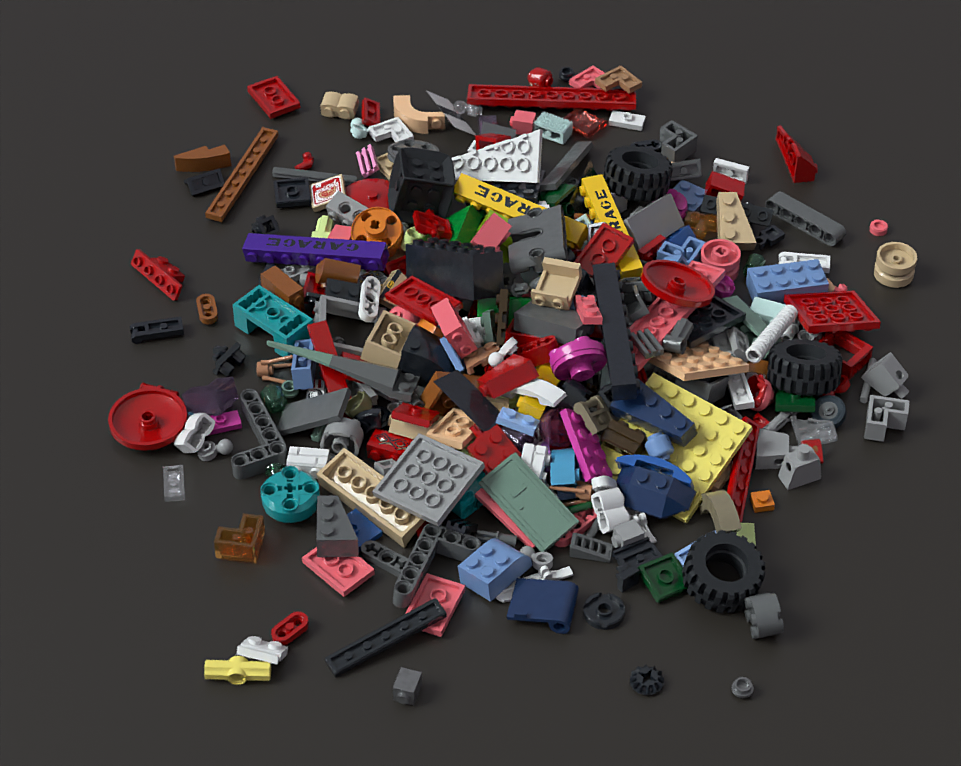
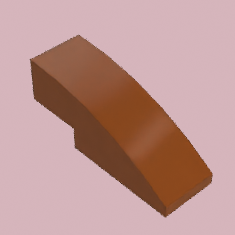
[174,145,231,172]

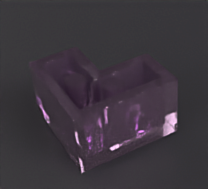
[182,377,239,416]

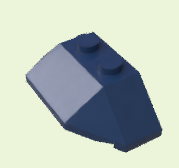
[616,466,696,519]

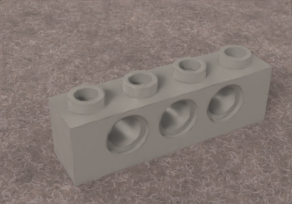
[326,191,394,246]

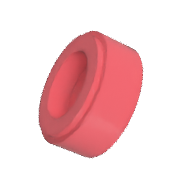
[870,220,888,236]

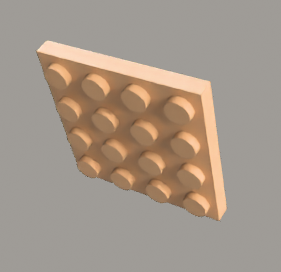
[648,341,749,381]

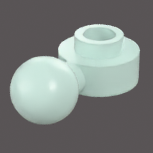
[350,118,369,139]

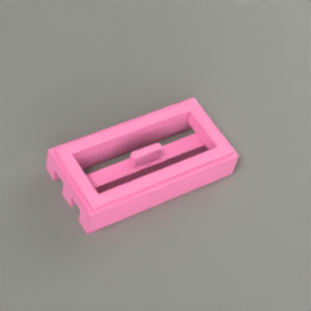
[356,144,379,178]

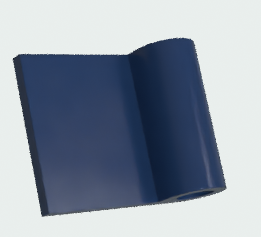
[507,578,579,634]

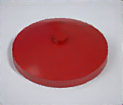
[344,178,389,214]
[641,260,715,308]
[108,388,188,450]

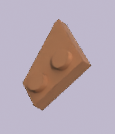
[463,342,501,375]

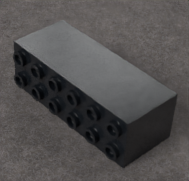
[405,237,504,300]

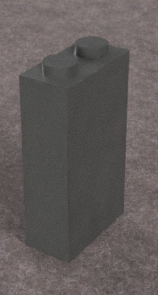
[513,300,595,344]

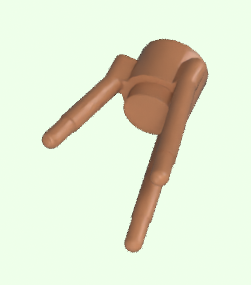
[257,355,293,384]
[549,481,595,506]

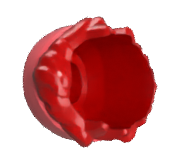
[747,374,774,412]

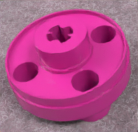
[549,336,607,382]

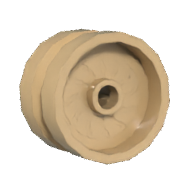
[874,242,917,288]

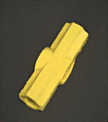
[204,656,271,685]

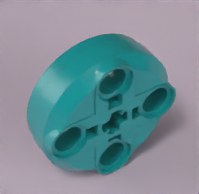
[260,466,320,523]

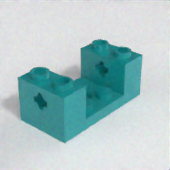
[232,285,313,360]

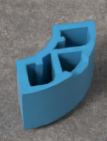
[550,448,580,487]

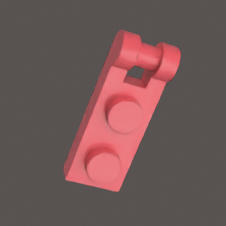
[574,295,603,325]

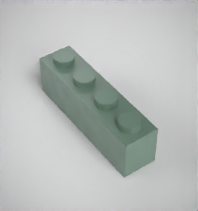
[722,295,783,361]

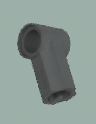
[662,318,694,355]

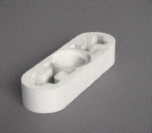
[358,276,381,322]

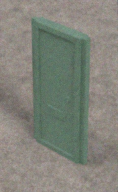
[478,453,579,552]

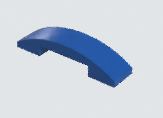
[615,455,694,489]

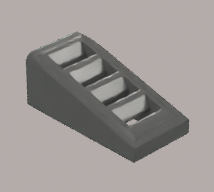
[569,533,613,563]

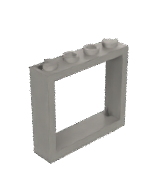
[313,294,386,356]

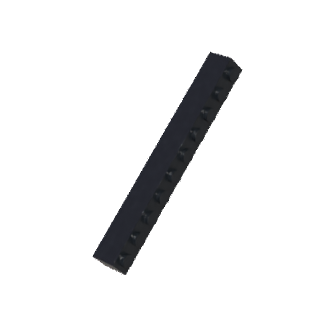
[592,262,640,401]

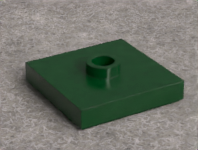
[776,388,815,412]
[637,552,688,603]

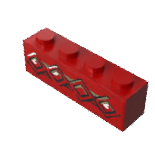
[367,428,414,461]

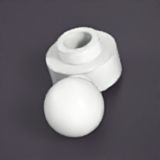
[488,337,518,367]

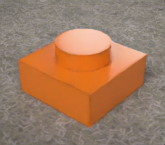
[749,490,775,513]

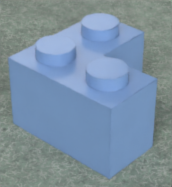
[657,236,706,264]

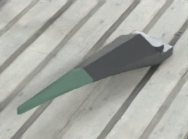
[267,340,420,402]

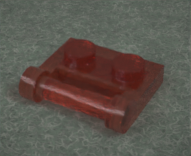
[563,108,607,139]

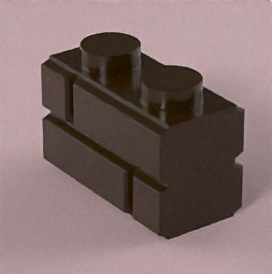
[600,419,648,456]

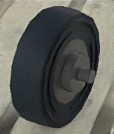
[811,395,847,430]

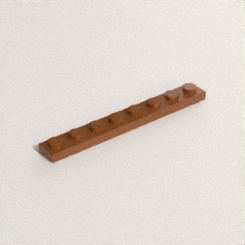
[205,127,279,222]

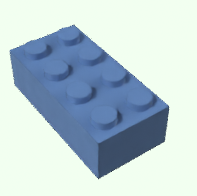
[746,259,829,305]

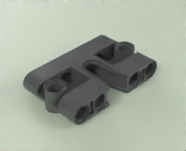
[508,205,568,275]

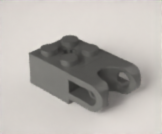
[651,367,730,404]

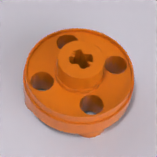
[351,207,404,258]

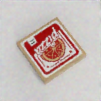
[309,174,346,212]

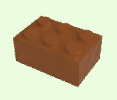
[420,371,481,416]

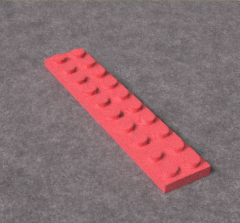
[629,260,726,372]

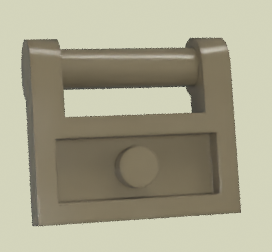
[574,395,614,435]

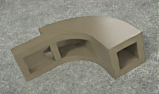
[699,490,742,533]

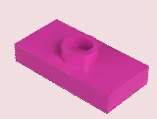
[207,410,242,436]

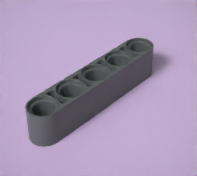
[765,191,846,246]

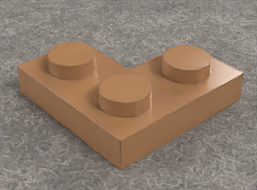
[595,66,642,94]

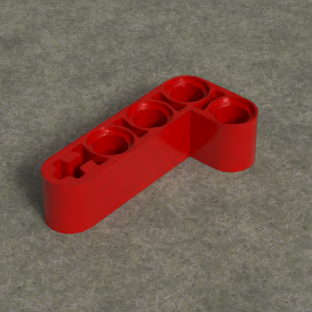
[484,335,560,374]

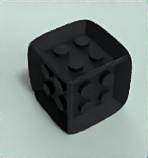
[388,147,455,224]

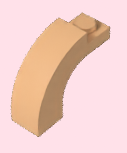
[393,95,445,134]

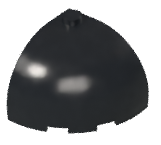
[399,324,456,388]

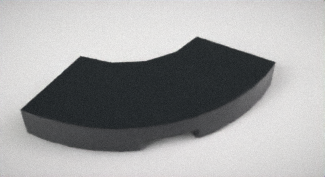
[352,409,382,442]

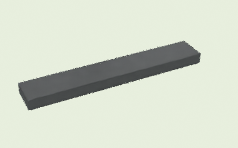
[540,141,593,191]

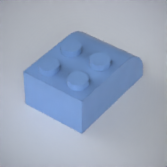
[458,538,533,602]

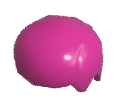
[714,275,735,299]

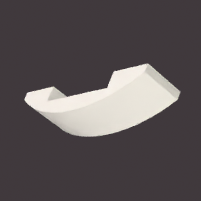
[501,378,567,407]

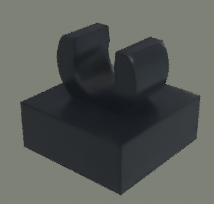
[616,564,640,593]

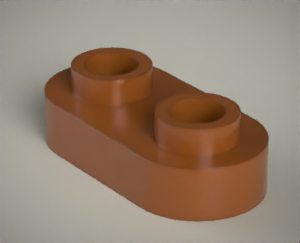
[196,294,218,325]

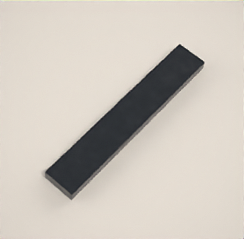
[325,598,447,677]

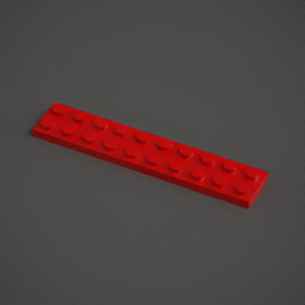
[467,84,636,111]

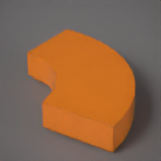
[418,319,444,338]

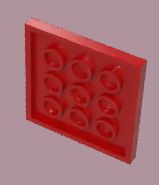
[784,290,881,334]

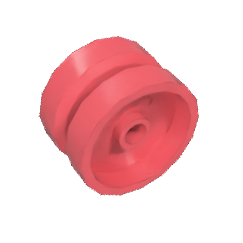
[700,239,741,281]

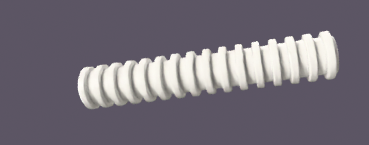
[746,305,798,363]

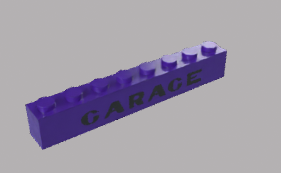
[242,233,389,271]

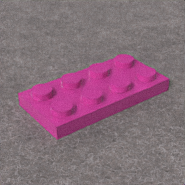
[560,408,613,483]

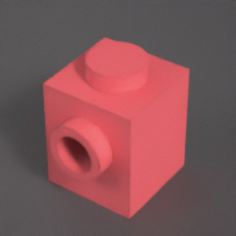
[510,110,536,135]

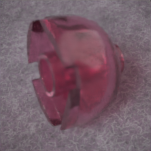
[538,407,571,447]

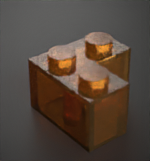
[214,513,265,563]

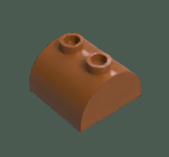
[315,258,361,289]

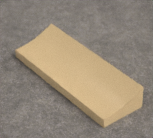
[316,448,425,548]

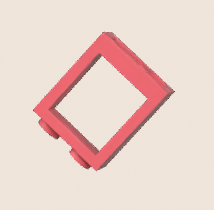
[431,298,478,359]

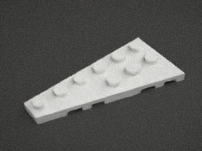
[452,129,543,183]

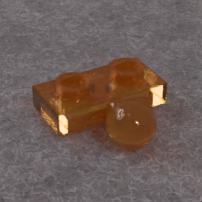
[684,211,718,239]

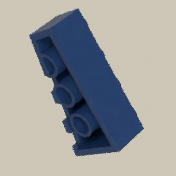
[610,380,698,447]

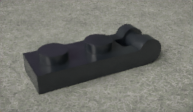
[130,317,184,344]

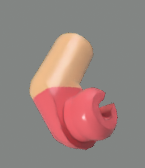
[827,278,848,292]

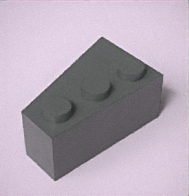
[317,495,359,557]

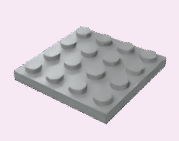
[372,433,485,527]

